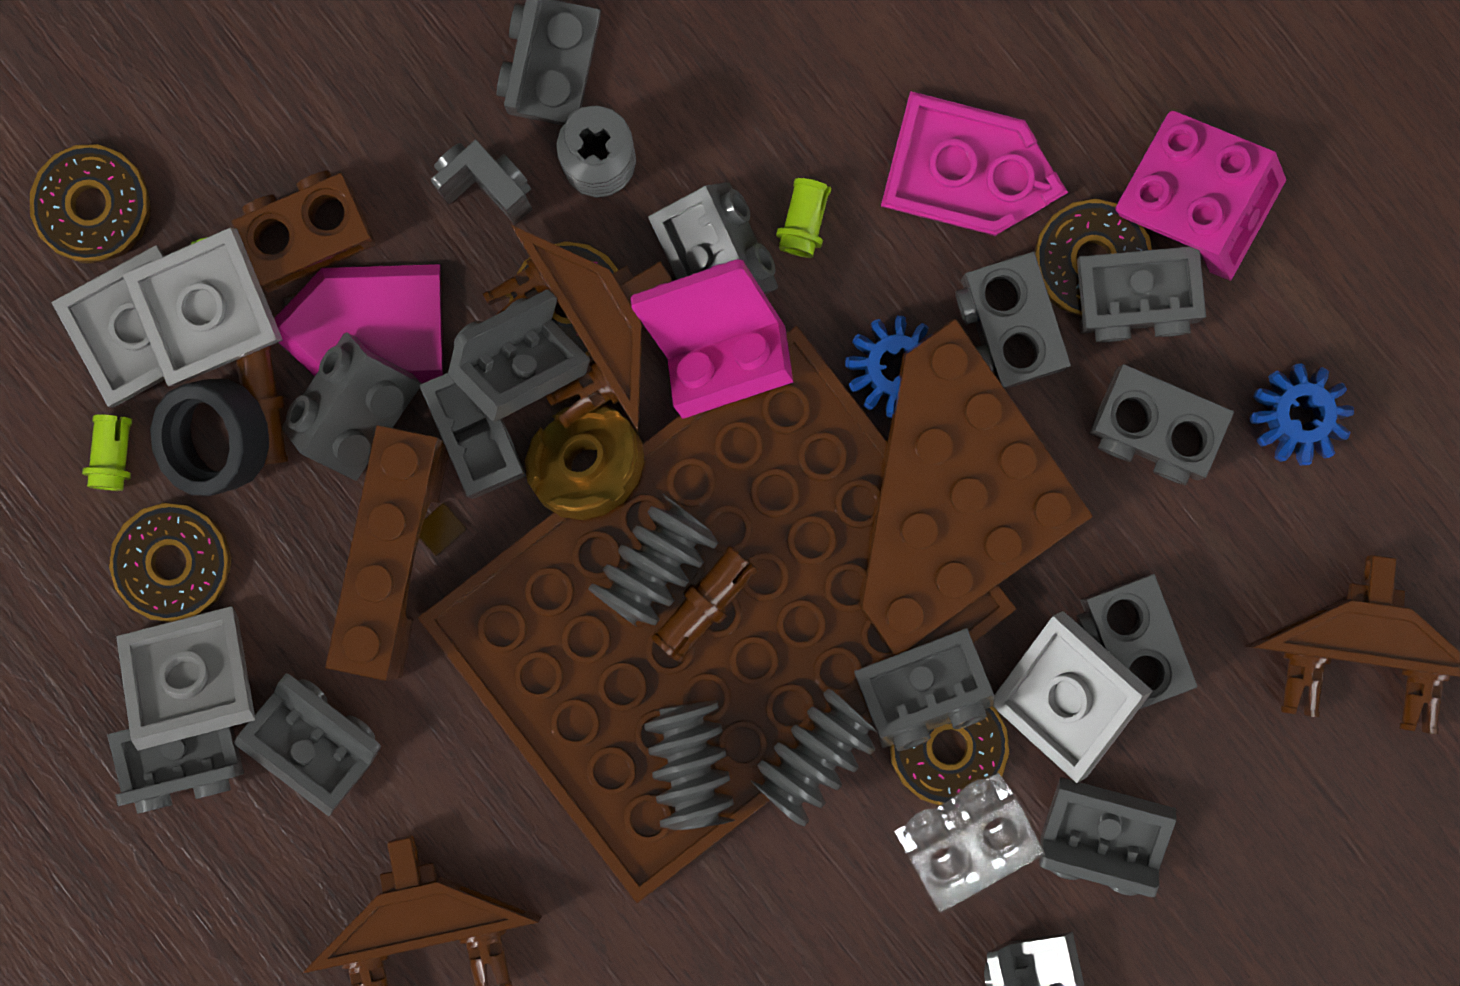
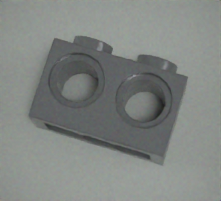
[955,252,1071,389]
[1088,364,1234,486]
[419,373,527,499]
[1076,574,1198,709]

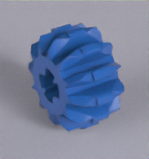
[845,316,929,418]
[1249,363,1354,466]

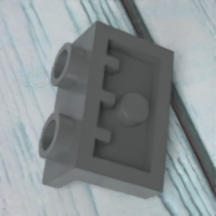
[497,0,601,126]
[648,182,778,294]
[1077,247,1206,343]
[854,628,994,751]

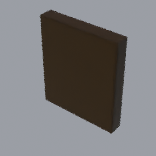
[419,502,467,557]

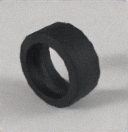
[150,379,269,496]

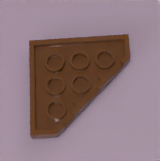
[860,319,1093,655]

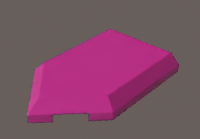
[881,91,1068,236]
[274,264,444,384]

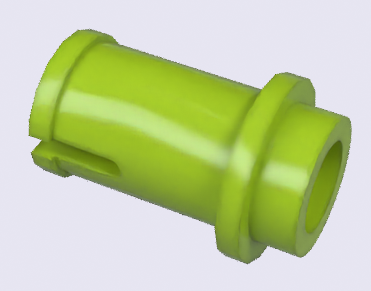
[776,178,832,258]
[82,415,132,491]

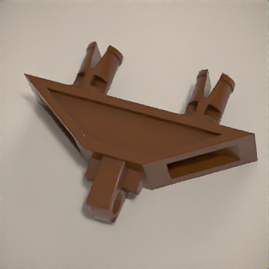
[482,224,673,433]
[1244,555,1460,734]
[302,835,542,986]

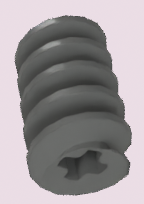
[556,105,636,198]
[588,494,719,627]
[750,689,878,827]
[644,700,735,830]

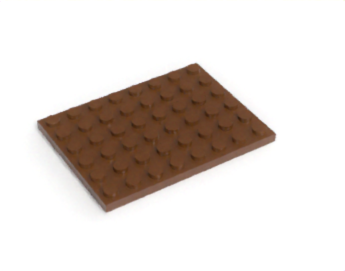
[418,326,1016,903]

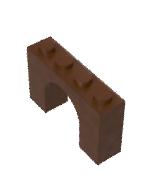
[325,425,449,681]

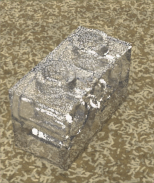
[894,773,1045,913]

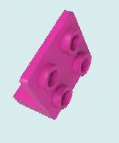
[1116,111,1286,281]
[631,259,793,419]

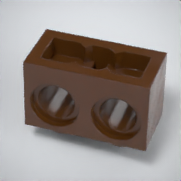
[231,170,377,293]

